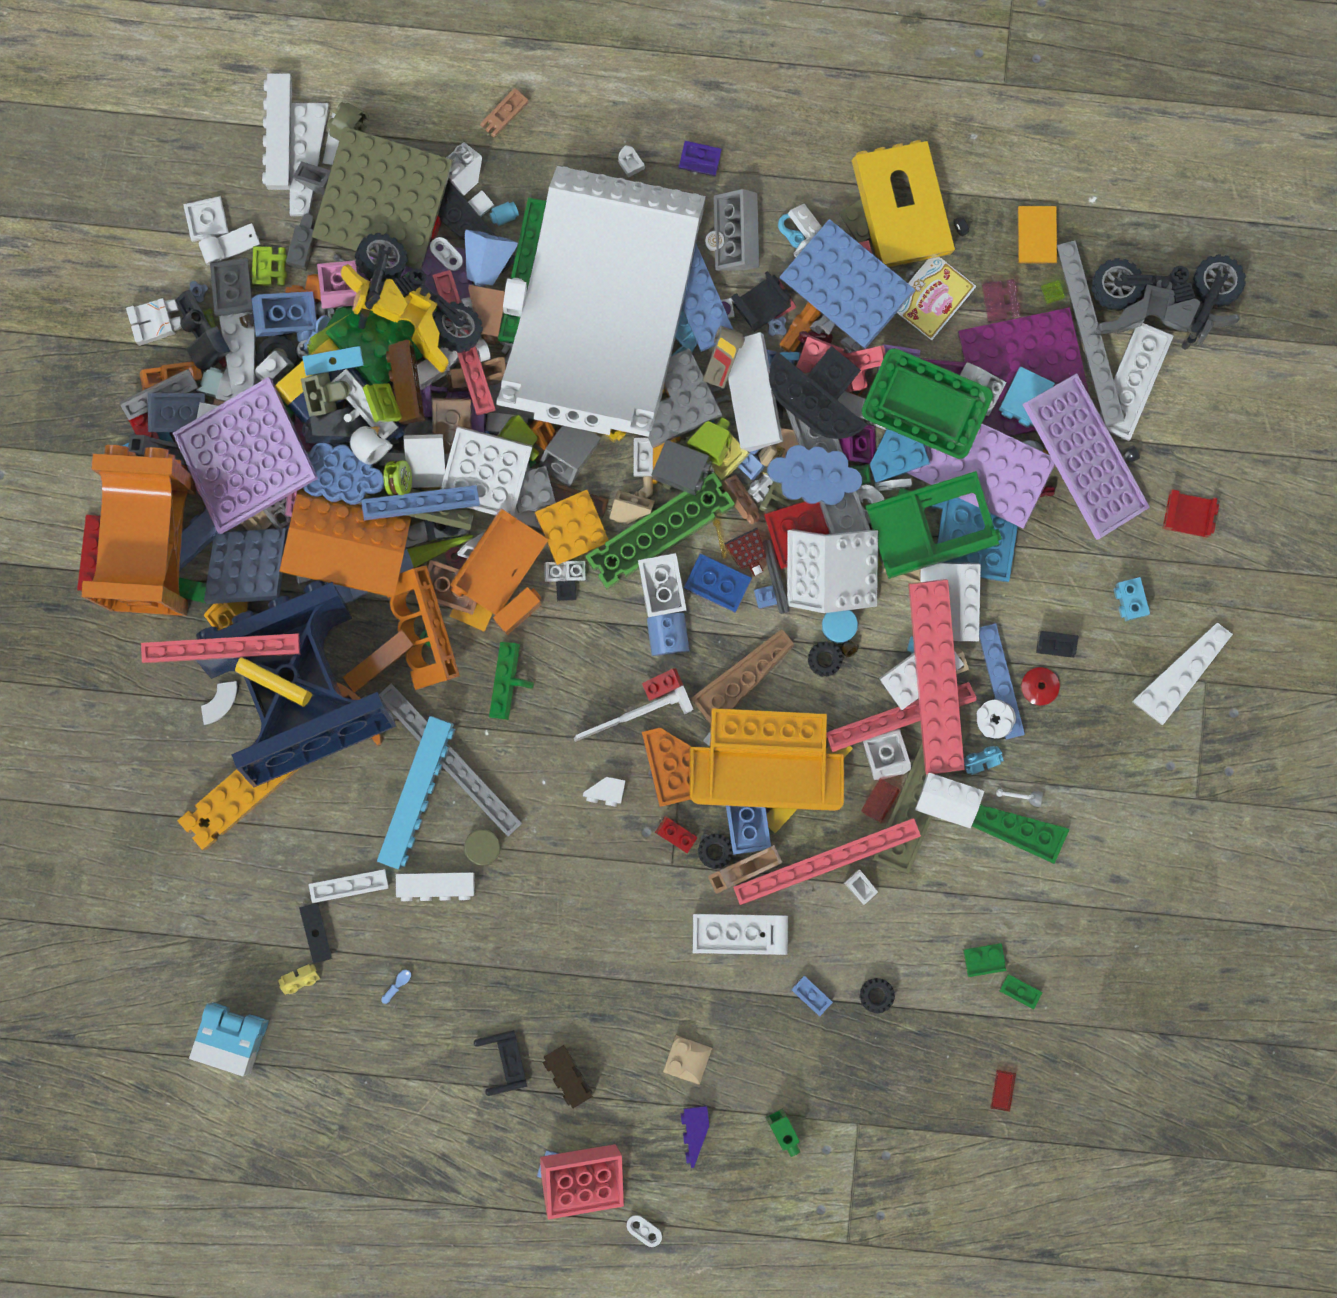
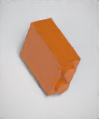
[493,587,542,635]

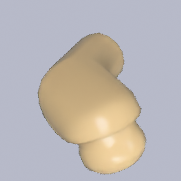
[634,476,653,499]

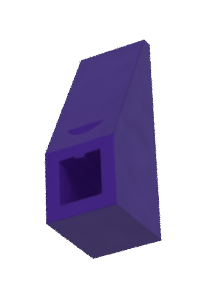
[680,1105,709,1168]

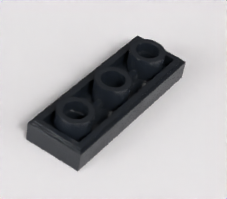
[299,903,333,964]

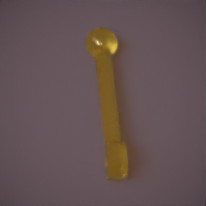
[713,519,726,559]

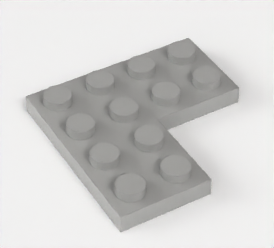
[647,348,722,448]

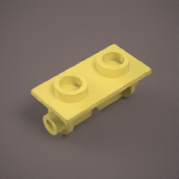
[278,964,320,995]

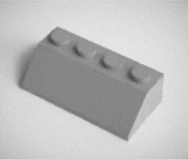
[714,189,759,271]

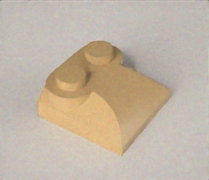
[663,1035,712,1085]

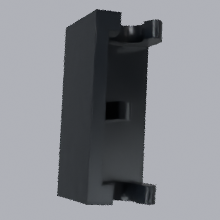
[1036,631,1079,658]

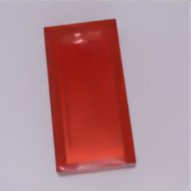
[990,1069,1016,1112]

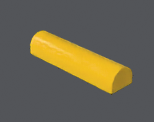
[235,657,313,706]

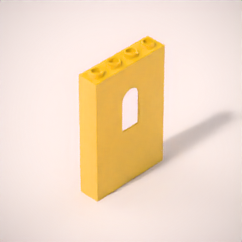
[851,140,955,267]

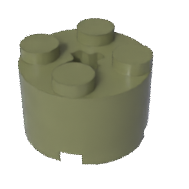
[327,102,369,141]

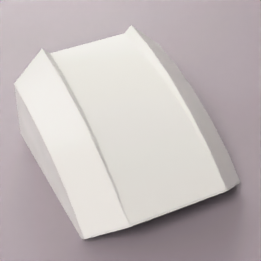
[863,729,911,781]

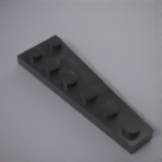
[438,180,515,273]

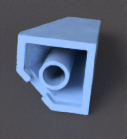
[465,230,518,287]

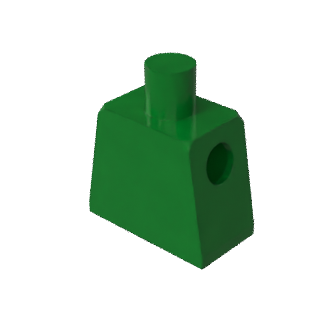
[765,1108,801,1157]

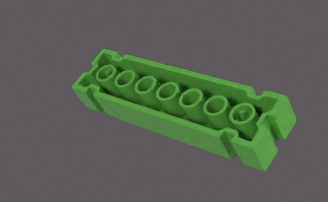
[585,472,735,590]

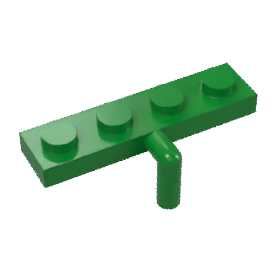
[489,642,534,720]

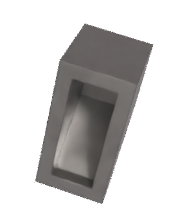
[293,161,331,195]

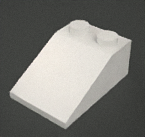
[638,553,686,617]

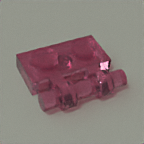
[982,279,1021,322]

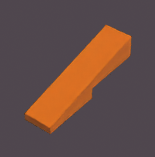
[343,629,415,692]

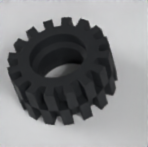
[808,641,843,677]
[698,834,733,869]
[859,978,895,1013]

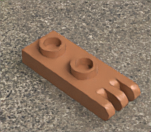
[480,88,529,138]

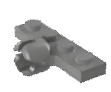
[120,369,198,420]

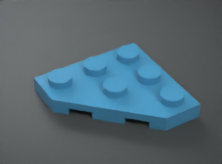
[870,429,931,483]

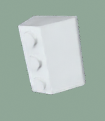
[915,773,984,828]

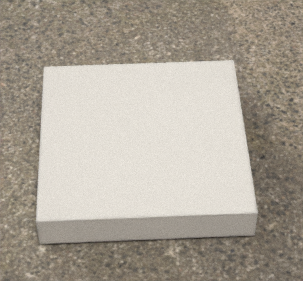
[183,196,229,242]

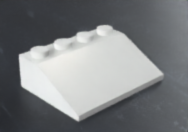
[920,562,980,641]

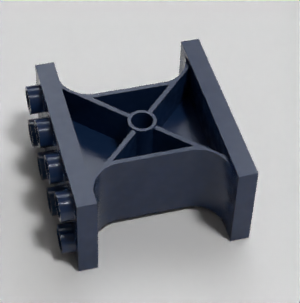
[196,581,396,788]

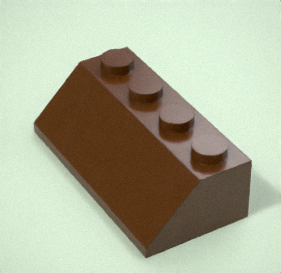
[386,340,425,424]

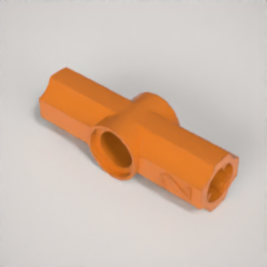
[779,302,821,352]

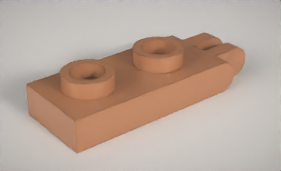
[721,475,761,524]

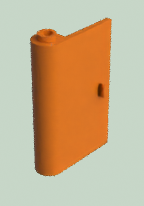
[450,508,548,615]

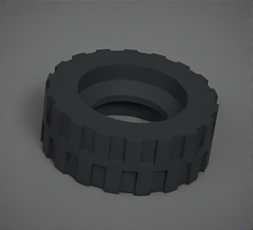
[256,335,299,379]

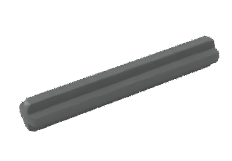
[762,540,789,614]

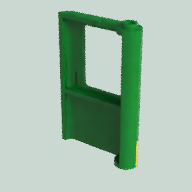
[866,471,1002,579]

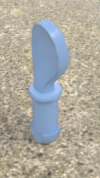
[304,315,330,351]
[381,969,411,1004]

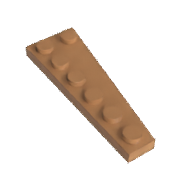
[691,629,794,724]

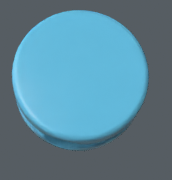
[822,610,858,643]

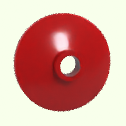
[1021,667,1060,706]

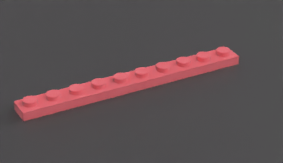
[733,818,921,905]

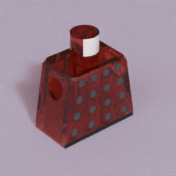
[724,528,766,577]

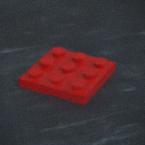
[764,501,830,569]

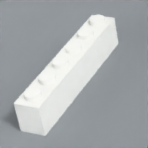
[262,74,292,190]

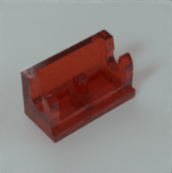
[861,778,900,824]

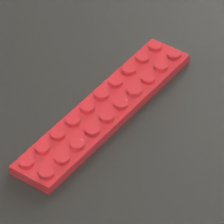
[908,579,964,775]

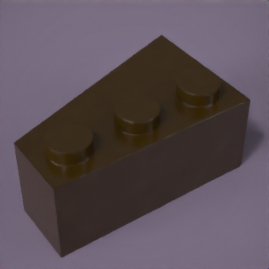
[542,1045,594,1108]

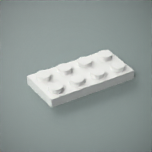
[879,651,964,710]

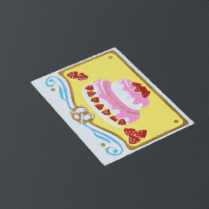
[897,257,976,340]

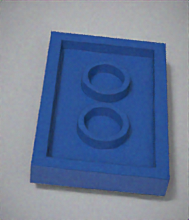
[684,553,752,613]

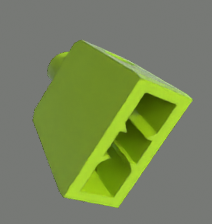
[497,415,539,461]
[687,418,732,466]

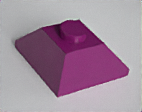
[838,425,875,464]

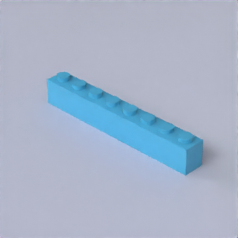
[377,716,455,869]

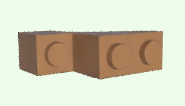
[447,357,507,392]
[708,845,782,894]

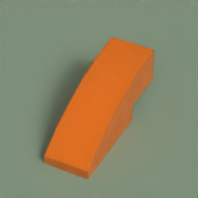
[140,361,202,390]

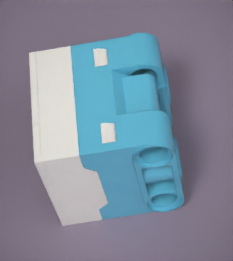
[189,1002,269,1076]

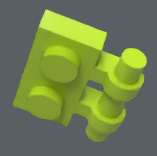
[252,246,287,286]

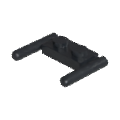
[473,1030,528,1096]

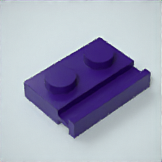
[679,141,722,177]

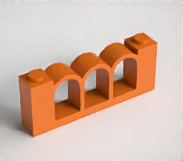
[387,565,460,690]

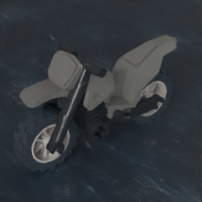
[1092,254,1246,350]

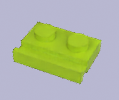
[362,383,402,422]

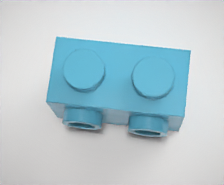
[1114,577,1150,622]

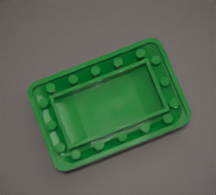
[862,348,993,459]

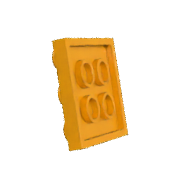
[534,489,609,565]

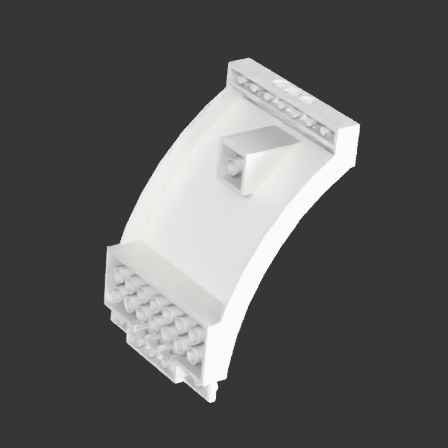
[496,166,706,437]

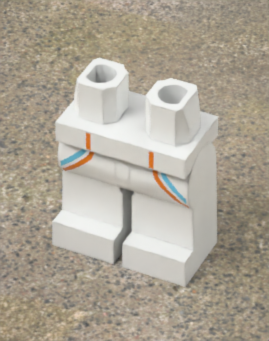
[126,298,182,346]

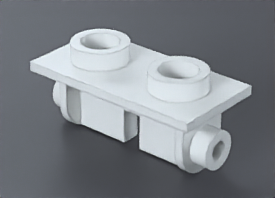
[747,469,773,502]

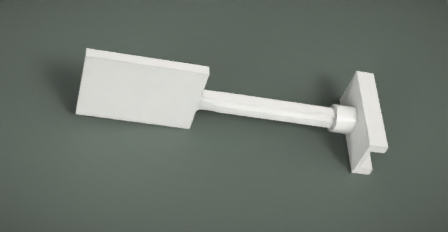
[574,686,693,742]

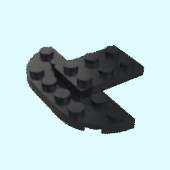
[769,346,867,439]

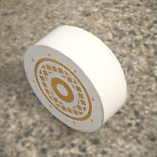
[705,231,724,251]

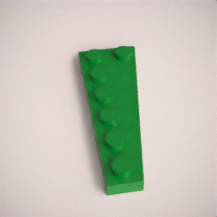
[971,804,1070,864]

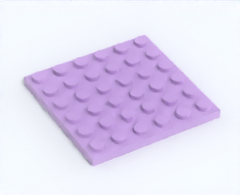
[173,377,318,534]

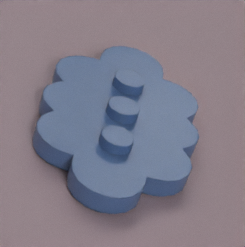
[303,443,384,505]
[767,445,862,505]

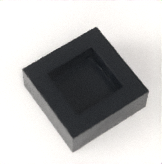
[556,581,576,602]

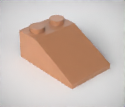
[426,560,477,615]

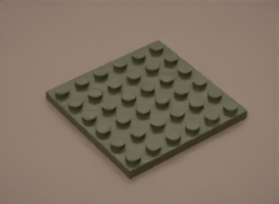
[312,127,454,270]

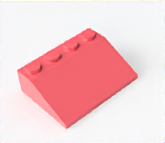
[540,1144,624,1220]

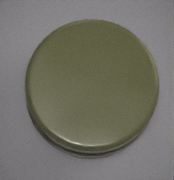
[464,829,501,865]

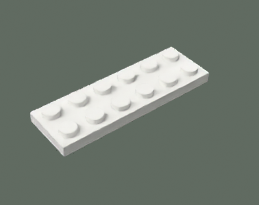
[1099,323,1173,441]

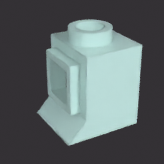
[196,367,223,398]

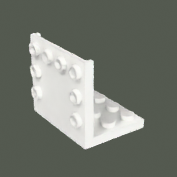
[787,529,878,613]

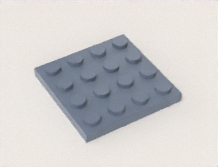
[204,528,288,604]

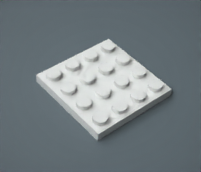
[440,426,532,516]

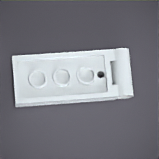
[693,914,788,955]

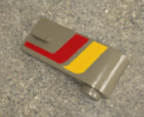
[702,326,745,388]

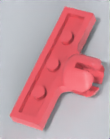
[842,345,886,392]

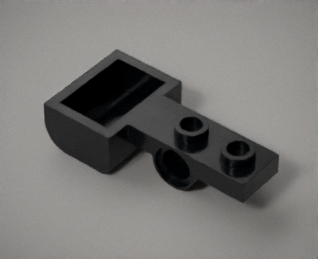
[175,290,231,371]

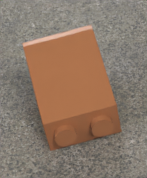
[468,285,505,345]

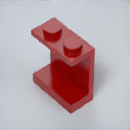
[1162,489,1219,538]

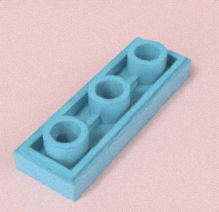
[302,346,364,376]

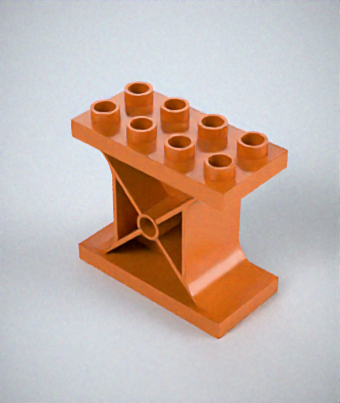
[82,445,196,616]

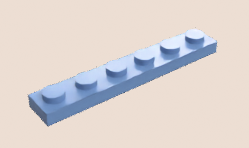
[361,485,480,520]
[979,623,1025,740]

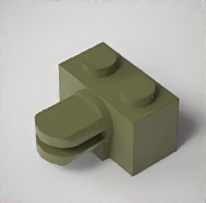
[301,372,350,417]

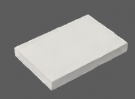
[404,434,446,488]

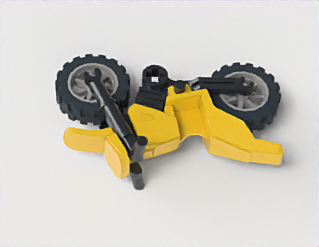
[341,233,483,372]

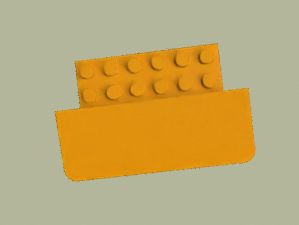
[690,708,844,811]

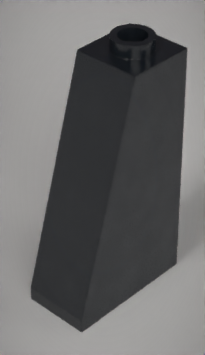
[302,406,378,444]

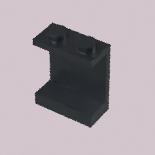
[731,271,791,332]

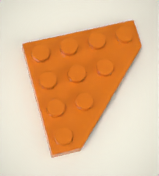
[642,728,691,807]

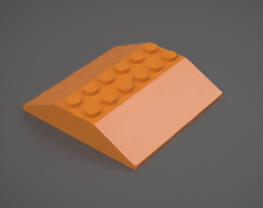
[279,488,411,598]

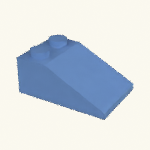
[252,292,316,337]
[726,806,771,855]

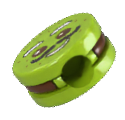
[384,460,412,496]

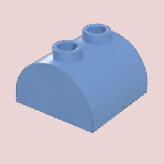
[647,613,690,656]

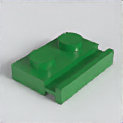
[963,943,1007,977]

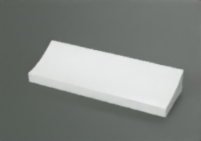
[728,332,783,452]

